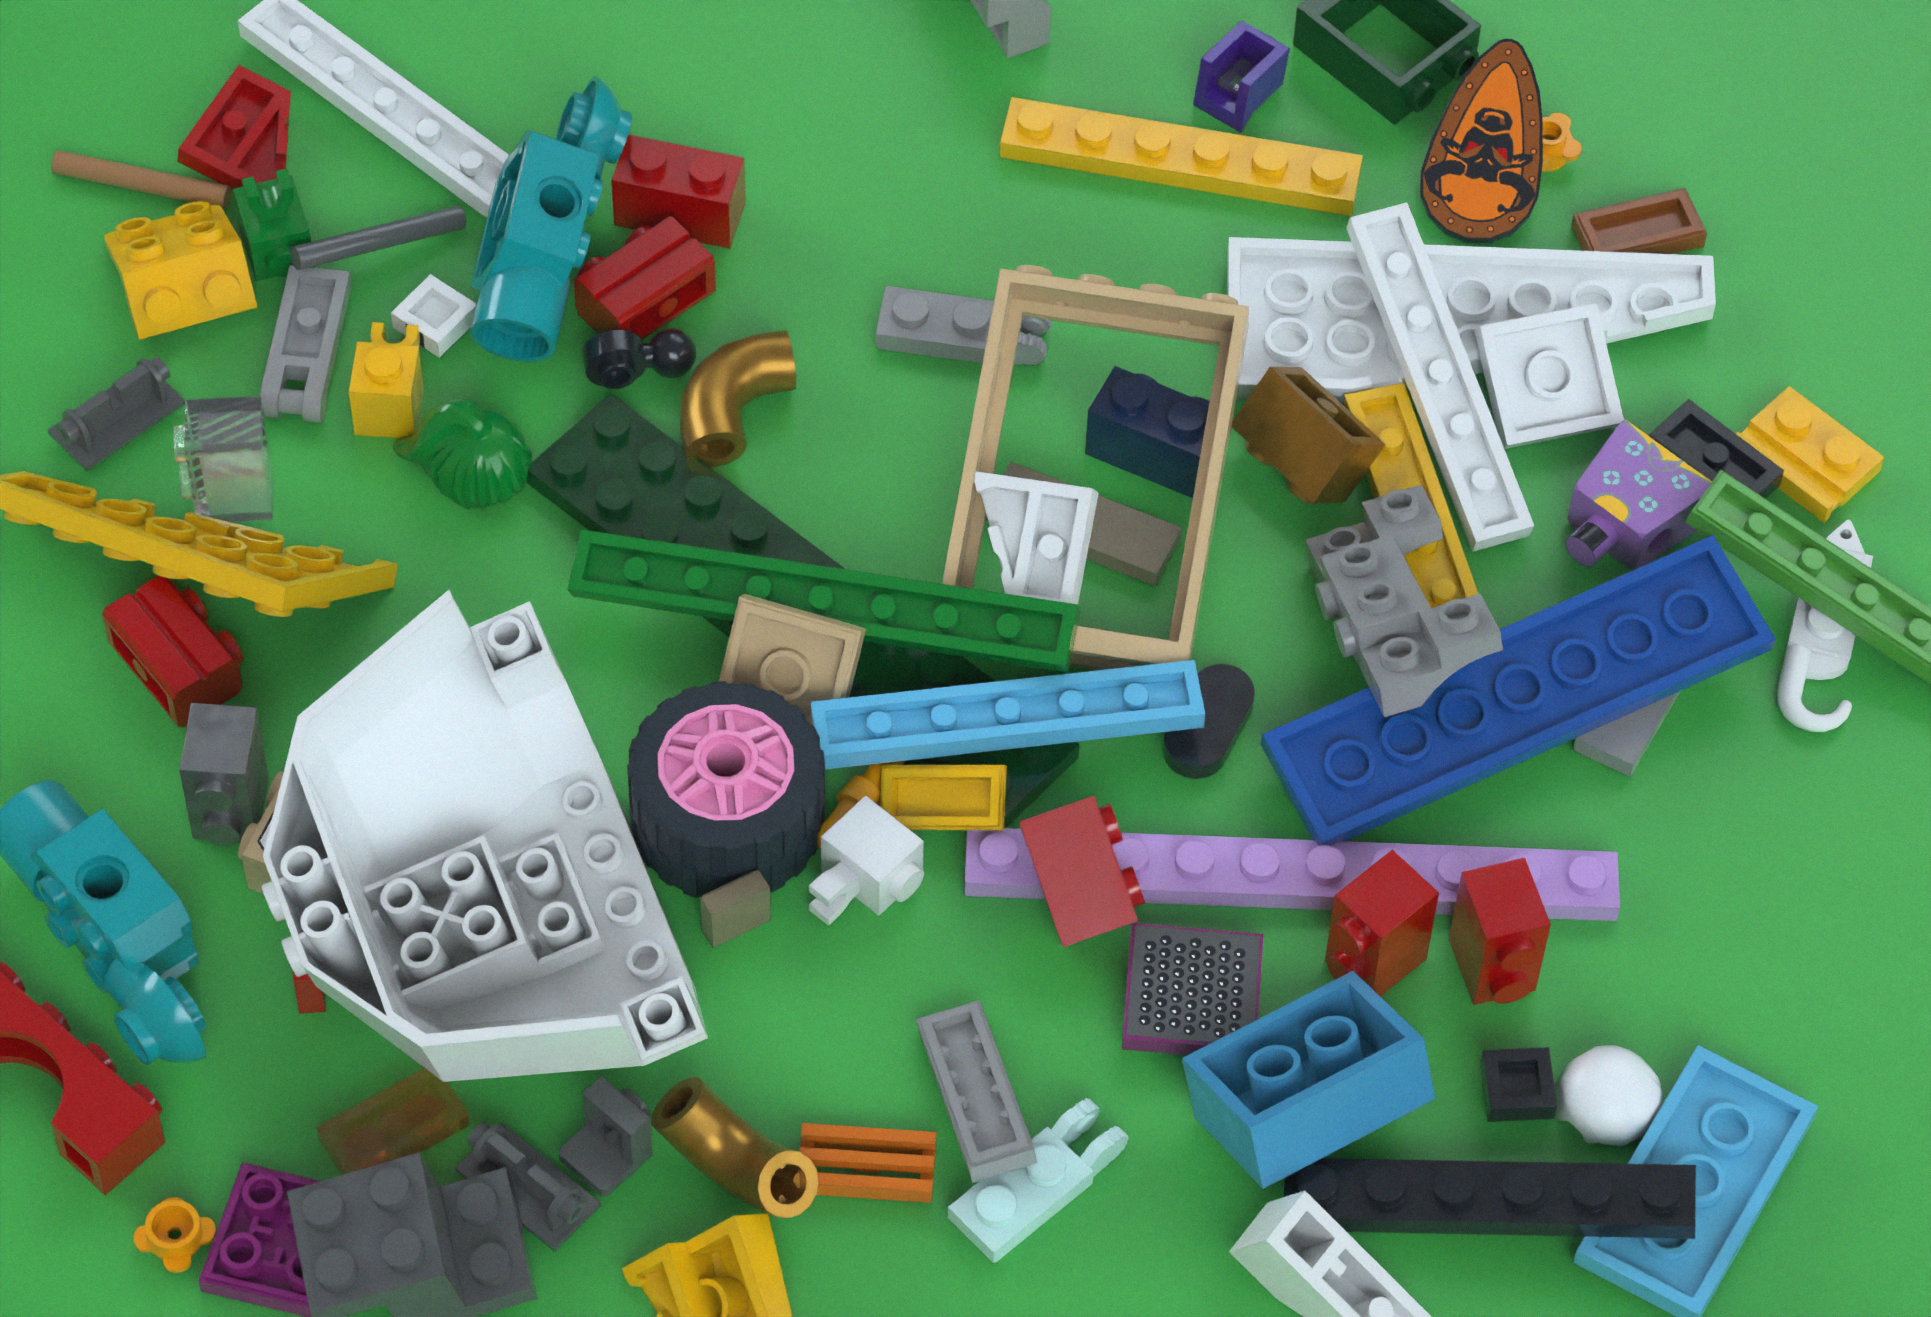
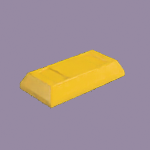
[880,765,1007,831]

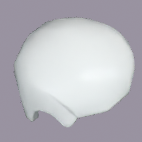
[1555,1045,1663,1146]

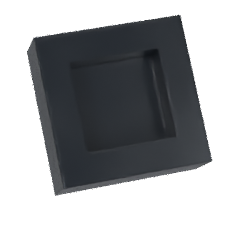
[1480,1047,1557,1122]

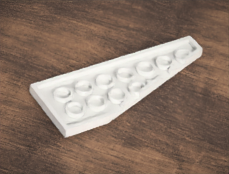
[1227,237,1716,403]

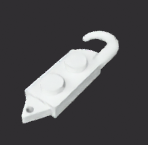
[1777,520,1873,732]

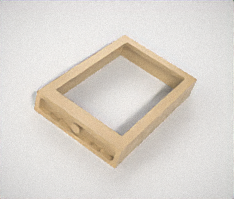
[942,265,1249,670]

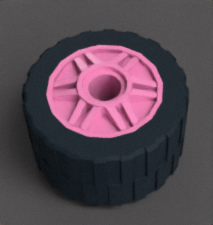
[627,681,825,898]

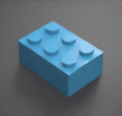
[1182,971,1435,1189]

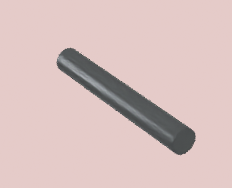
[290,205,466,270]

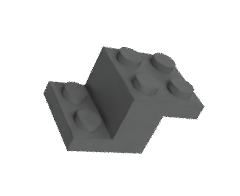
[287,1152,538,1317]

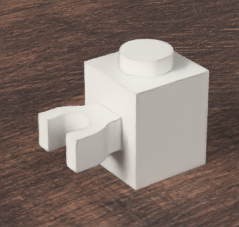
[809,795,924,926]

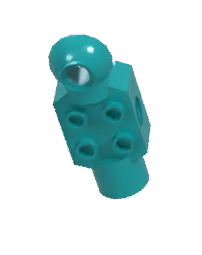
[470,76,632,362]
[0,780,206,1065]

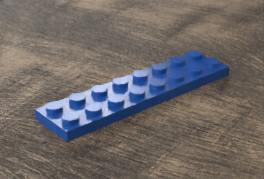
[1260,535,1776,846]

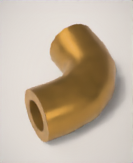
[680,330,796,467]
[651,1077,819,1218]

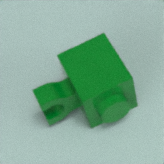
[233,168,315,281]

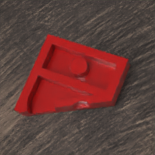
[177,65,291,190]

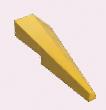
[622,1214,792,1317]

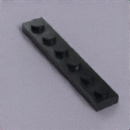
[1284,1158,1696,1239]

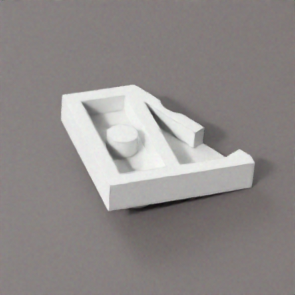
[974,471,1099,604]

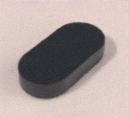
[1163,664,1255,779]

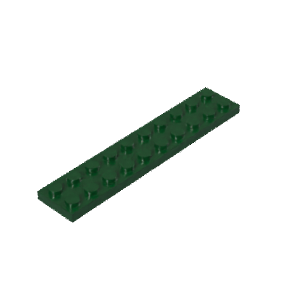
[526,394,1080,828]

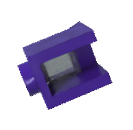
[1193,20,1290,133]

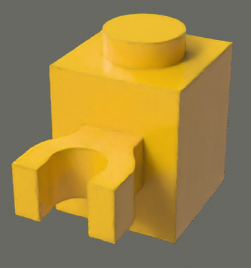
[349,322,424,438]

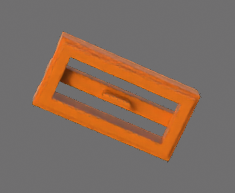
[799,1123,937,1203]

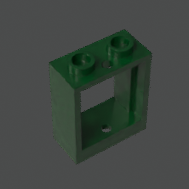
[1293,0,1481,125]

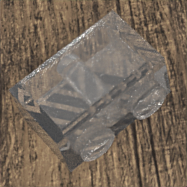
[173,396,273,522]

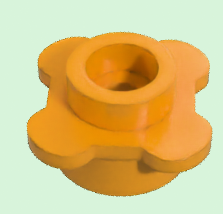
[1542,113,1582,172]
[133,1197,216,1273]

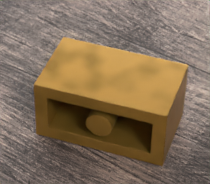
[1231,367,1386,505]

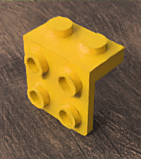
[104,201,257,340]

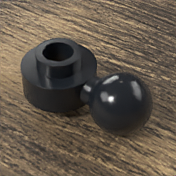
[582,329,696,389]

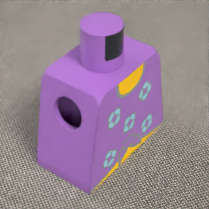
[1566,419,1712,569]

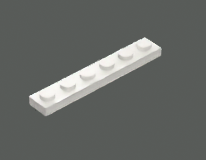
[238,0,509,218]
[1346,202,1534,552]

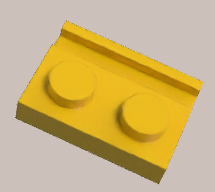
[1736,386,1885,523]

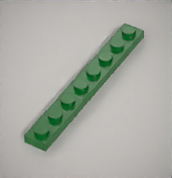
[567,529,1080,673]

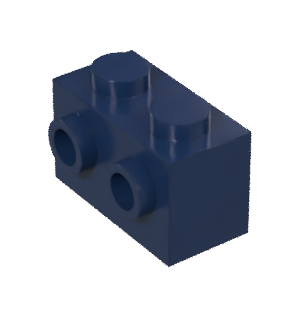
[1085,366,1210,498]

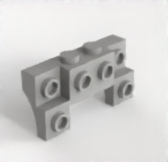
[1305,485,1503,717]

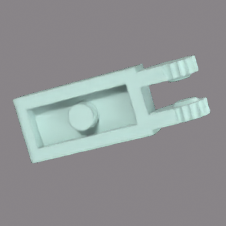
[947,1098,1129,1263]

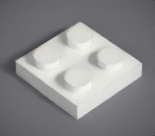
[1474,303,1624,449]

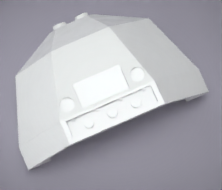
[262,590,708,1082]

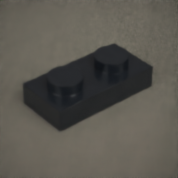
[1649,399,1784,498]

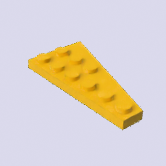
[0,471,398,617]

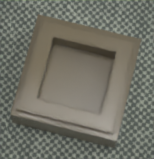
[700,870,770,948]

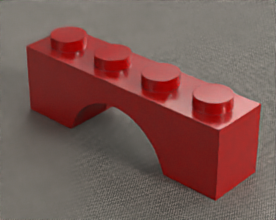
[0,961,165,1195]

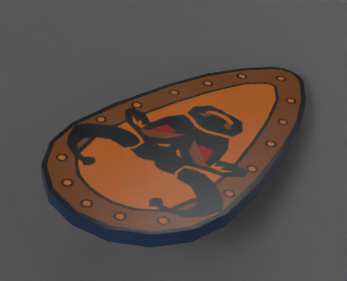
[1420,39,1543,243]

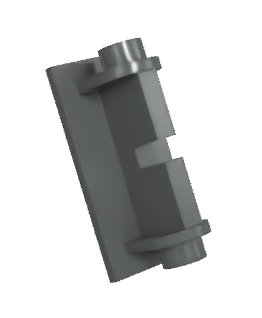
[48,356,185,471]
[455,1121,601,1252]

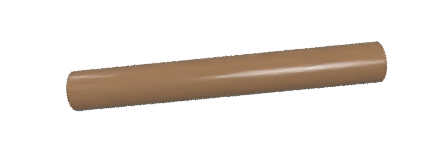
[51,150,231,209]

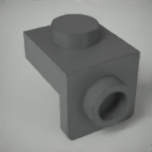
[559,1076,652,1197]

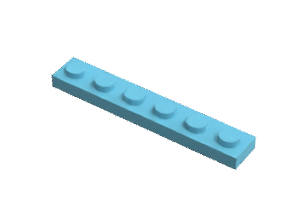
[811,660,1205,769]

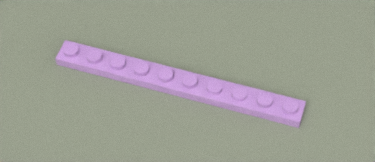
[964,828,1620,921]

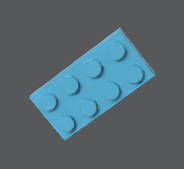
[1573,1045,1819,1317]

